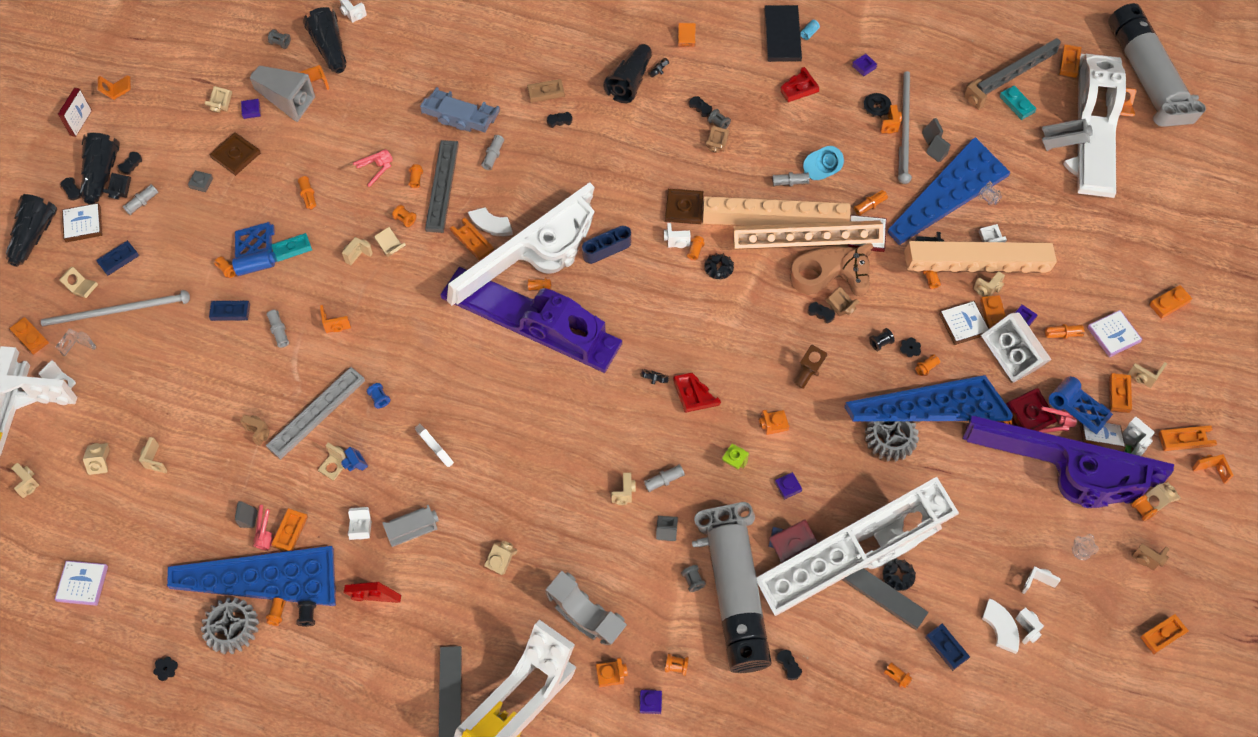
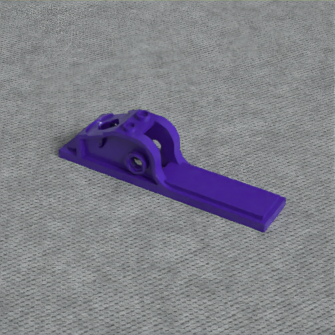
[440,267,622,373]
[963,416,1174,508]

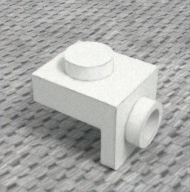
[340,0,367,23]
[664,223,691,248]
[979,224,1007,242]
[348,507,372,540]
[1015,607,1044,645]

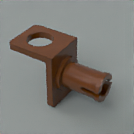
[794,345,828,389]

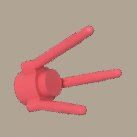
[353,149,393,187]
[1039,407,1077,433]
[253,504,276,551]

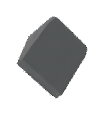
[922,118,943,145]
[926,135,951,162]
[234,501,258,528]
[656,516,678,541]

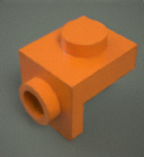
[880,105,902,134]

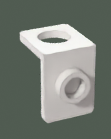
[39,360,76,389]
[1022,566,1061,594]

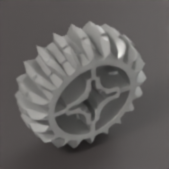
[865,421,919,462]
[201,598,259,654]

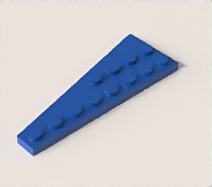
[888,137,1010,245]
[845,375,1013,422]
[167,546,336,606]

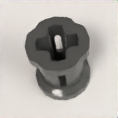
[268,29,291,49]
[707,109,731,129]
[681,565,706,592]

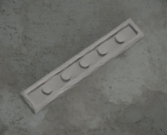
[266,367,365,460]

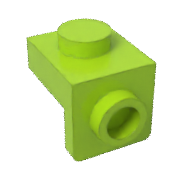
[722,444,749,469]

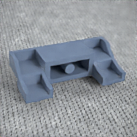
[420,87,500,133]

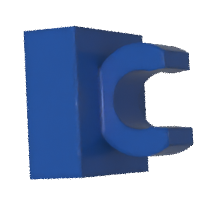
[341,447,368,471]

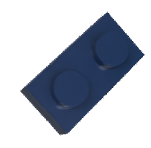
[96,240,139,276]
[209,301,250,321]
[925,623,970,671]

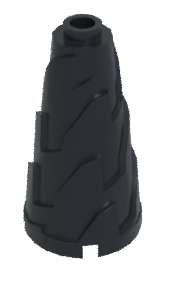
[303,7,347,73]
[603,44,652,104]
[80,132,120,204]
[6,194,57,267]

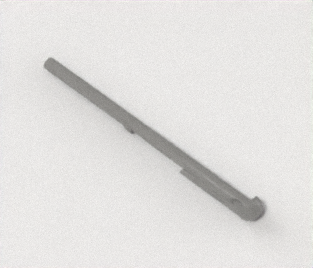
[898,71,912,184]
[41,290,190,326]

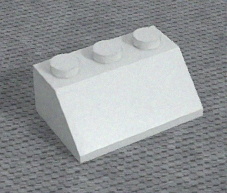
[981,313,1052,383]

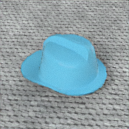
[803,146,844,180]

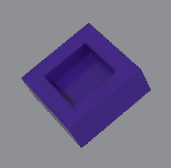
[852,54,877,77]
[241,99,261,119]
[1015,305,1038,326]
[775,472,802,500]
[640,690,662,714]

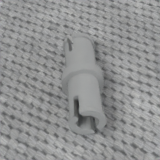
[481,135,505,170]
[773,172,809,187]
[122,184,159,215]
[266,310,289,348]
[644,464,685,492]

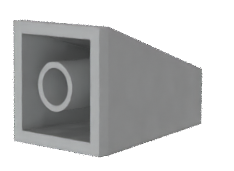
[250,66,315,122]

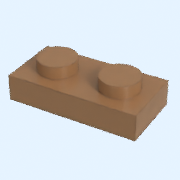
[527,79,565,103]

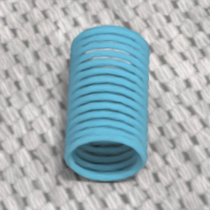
[800,20,820,40]

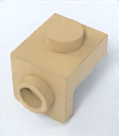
[205,86,232,113]
[342,237,373,265]
[973,271,1005,297]
[83,443,110,475]
[12,463,39,498]
[611,473,636,505]
[485,541,518,575]

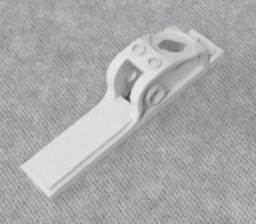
[1078,54,1126,198]
[447,182,595,306]
[756,477,959,616]

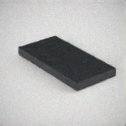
[764,5,802,62]

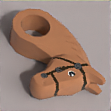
[790,243,873,296]

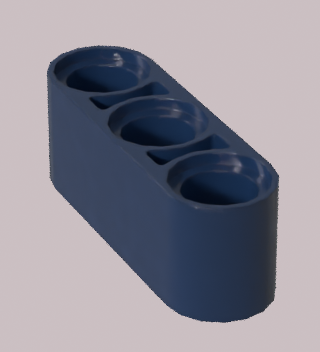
[582,226,632,264]

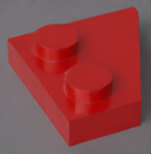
[781,67,819,102]
[673,373,721,413]
[343,582,402,603]

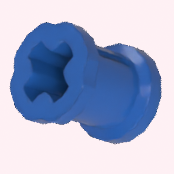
[366,383,391,409]

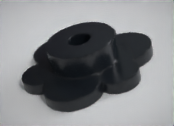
[900,337,921,358]
[153,657,178,681]

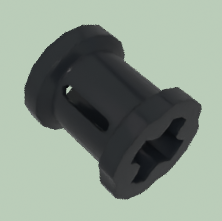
[869,328,895,352]
[296,601,316,627]

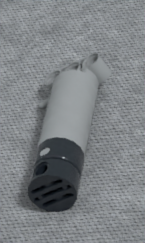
[1108,3,1206,127]
[692,502,772,673]

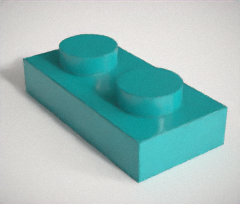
[1000,85,1037,120]
[272,233,312,262]

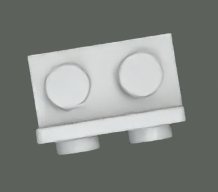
[1123,417,1155,456]

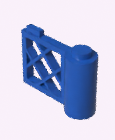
[232,222,277,276]
[1049,376,1113,435]

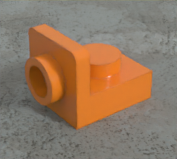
[759,410,789,435]
[596,658,628,687]

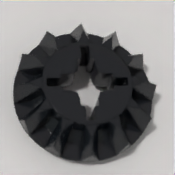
[864,93,892,118]
[704,253,734,279]
[883,558,916,591]

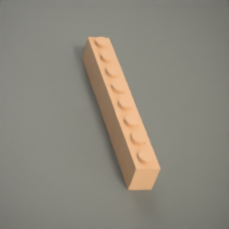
[703,197,850,226]
[733,220,883,249]
[904,241,1057,273]

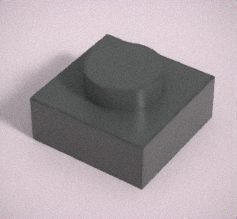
[188,170,213,193]

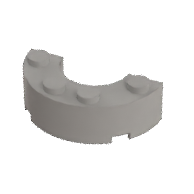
[545,571,627,645]

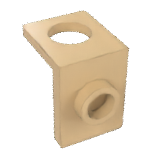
[374,227,406,257]
[59,267,98,298]
[1128,362,1167,388]
[139,437,167,473]
[318,443,346,481]
[1146,482,1181,511]

